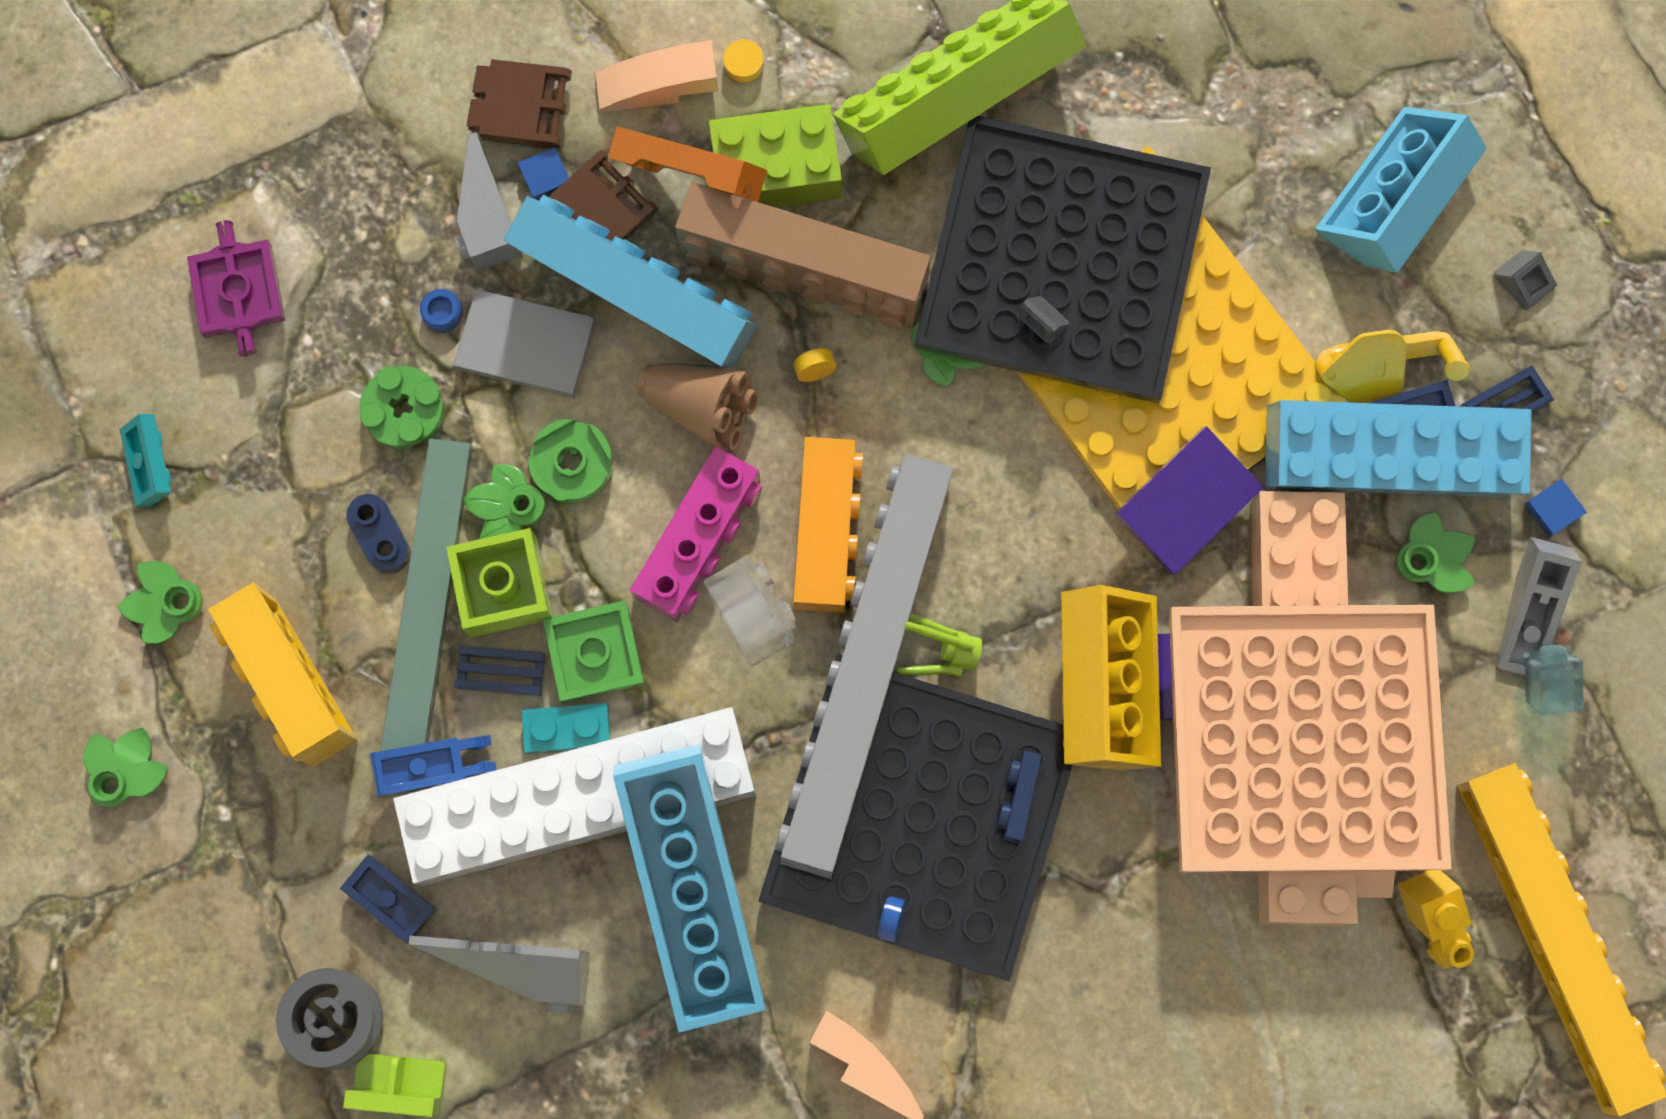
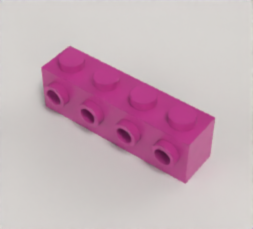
[630,446,763,622]

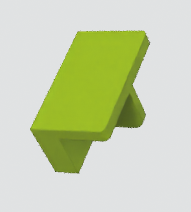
[343,1053,446,1117]

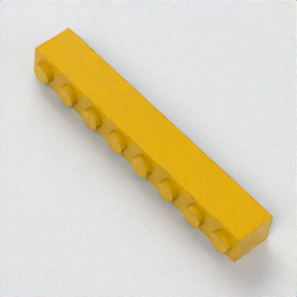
[1456,762,1666,1117]

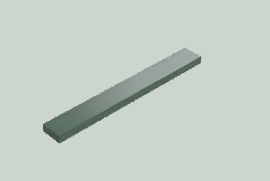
[380,438,473,751]

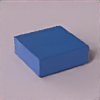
[518,147,569,201]
[1524,479,1587,538]

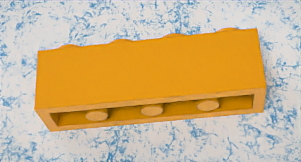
[793,437,863,613]

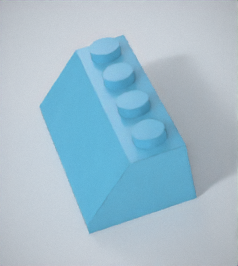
[1315,107,1487,273]

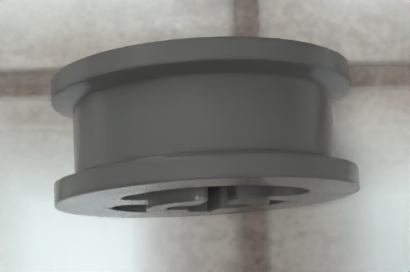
[276,968,383,1070]

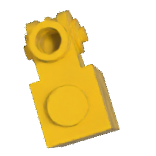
[1398,870,1474,970]

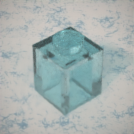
[1524,645,1584,715]

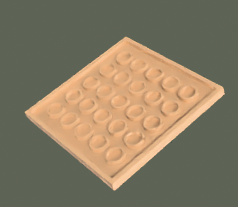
[1169,605,1452,873]

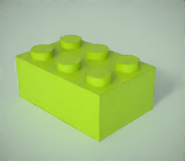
[709,104,842,207]

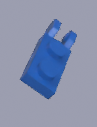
[369,735,497,797]

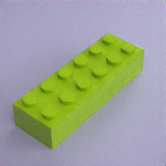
[832,0,1087,175]

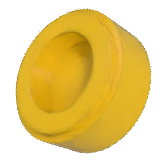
[723,39,764,83]
[793,348,837,382]

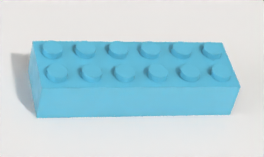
[503,195,758,367]
[1265,400,1531,497]
[613,744,766,1033]

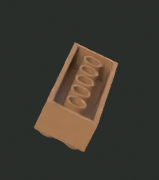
[675,182,931,328]

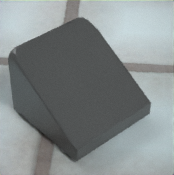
[1494,250,1558,310]
[1020,296,1069,344]

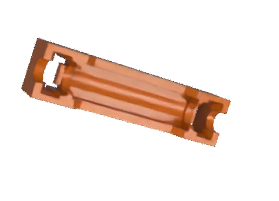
[608,126,767,202]

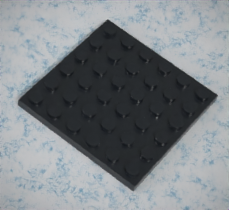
[914,116,1211,404]
[758,654,1073,982]

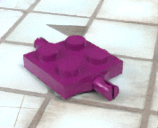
[187,220,286,357]

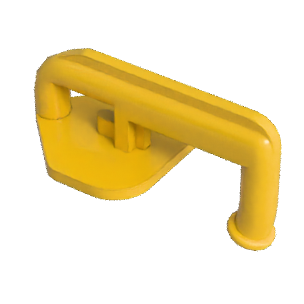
[1316,330,1470,403]

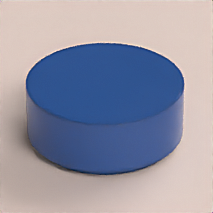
[420,289,463,333]
[878,896,906,943]

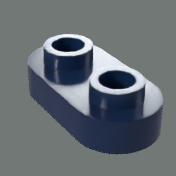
[347,494,411,574]

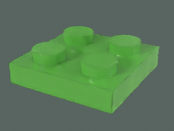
[543,600,645,704]

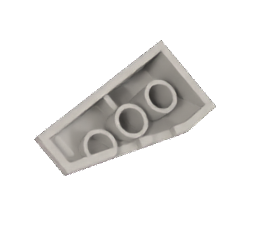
[409,936,590,1014]

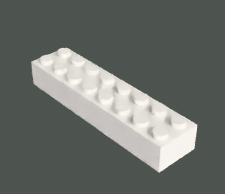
[393,707,756,886]

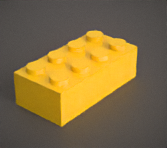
[208,582,358,767]
[1061,585,1161,771]

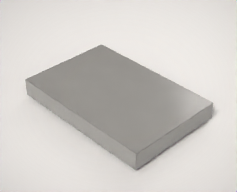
[453,289,596,398]

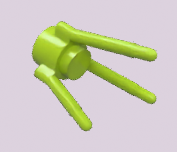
[896,613,982,677]

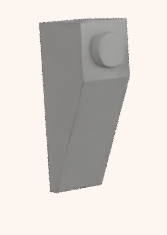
[455,132,523,271]
[1496,537,1582,679]

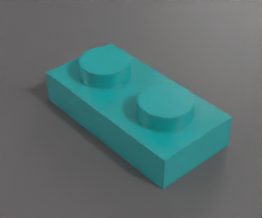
[119,414,171,507]
[522,703,611,754]

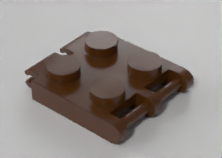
[466,59,572,149]
[549,150,659,241]

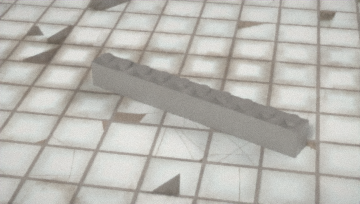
[775,454,953,879]

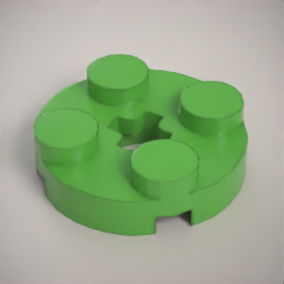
[359,366,445,450]
[528,419,613,505]

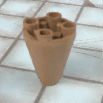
[637,363,759,450]

